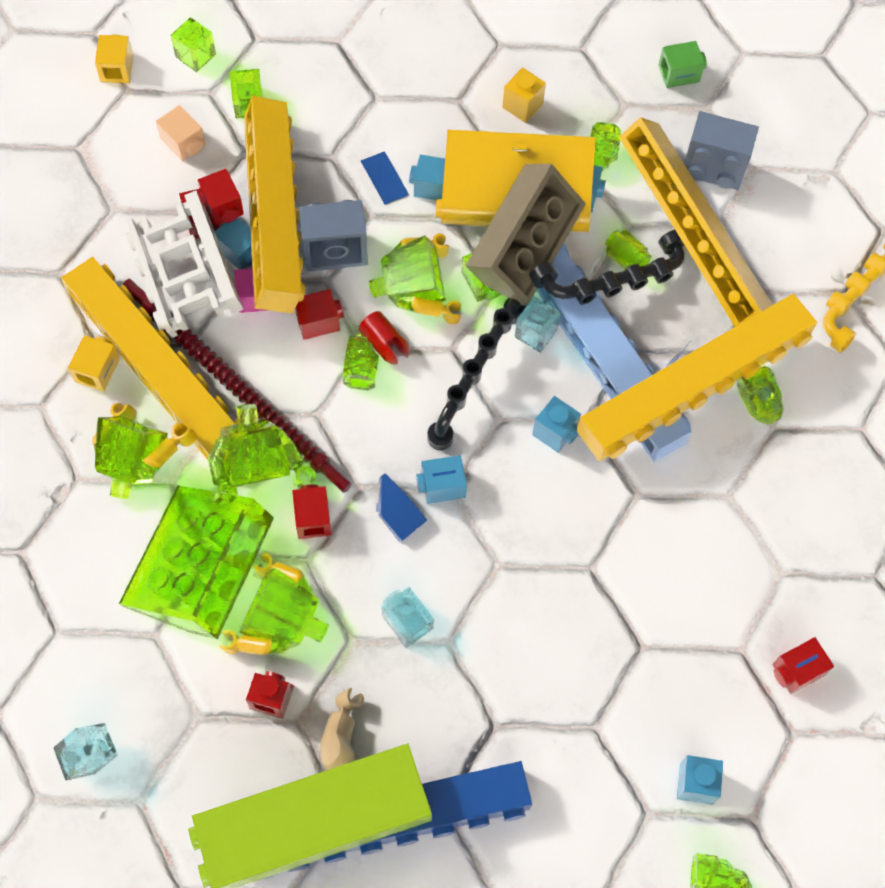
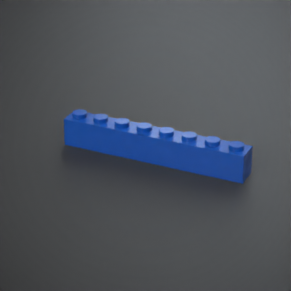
[264,761,532,879]

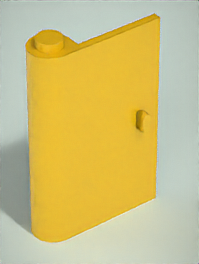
[436,129,596,232]

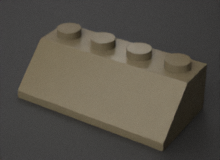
[465,164,586,306]

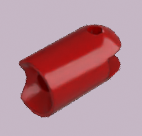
[358,311,410,365]

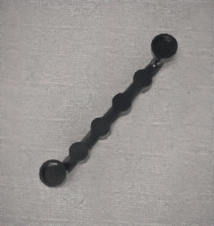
[529,229,685,305]
[427,298,528,450]

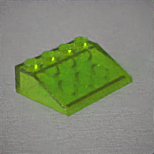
[118,485,274,640]

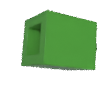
[658,41,707,88]

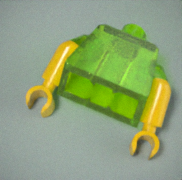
[368,233,461,324]
[92,403,197,499]
[219,553,329,655]

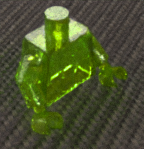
[208,404,316,504]

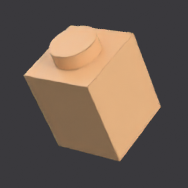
[156,105,206,162]

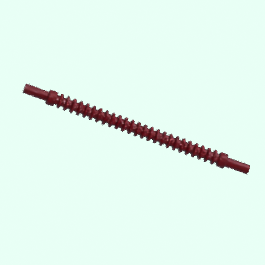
[122,278,352,493]

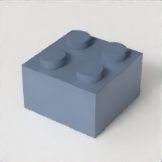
[684,111,759,191]
[299,200,368,272]

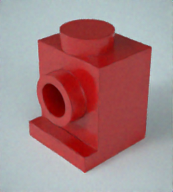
[245,671,294,719]

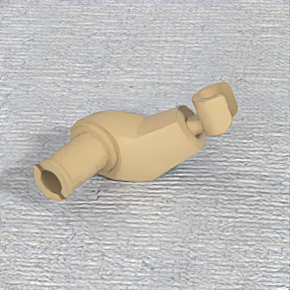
[320,688,364,770]

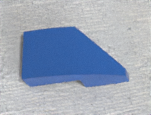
[376,473,427,542]

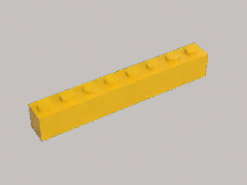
[244,95,305,314]
[619,117,772,327]
[61,256,249,472]
[577,293,818,462]

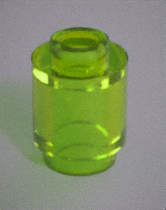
[605,229,652,270]

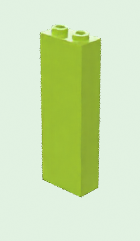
[188,743,432,888]

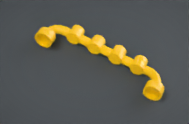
[823,244,885,353]

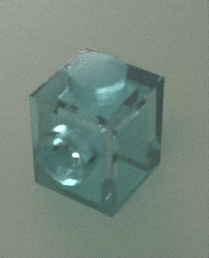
[514,296,561,353]
[381,587,434,648]
[53,723,118,781]

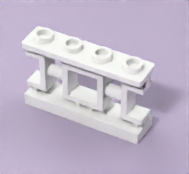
[125,191,244,338]

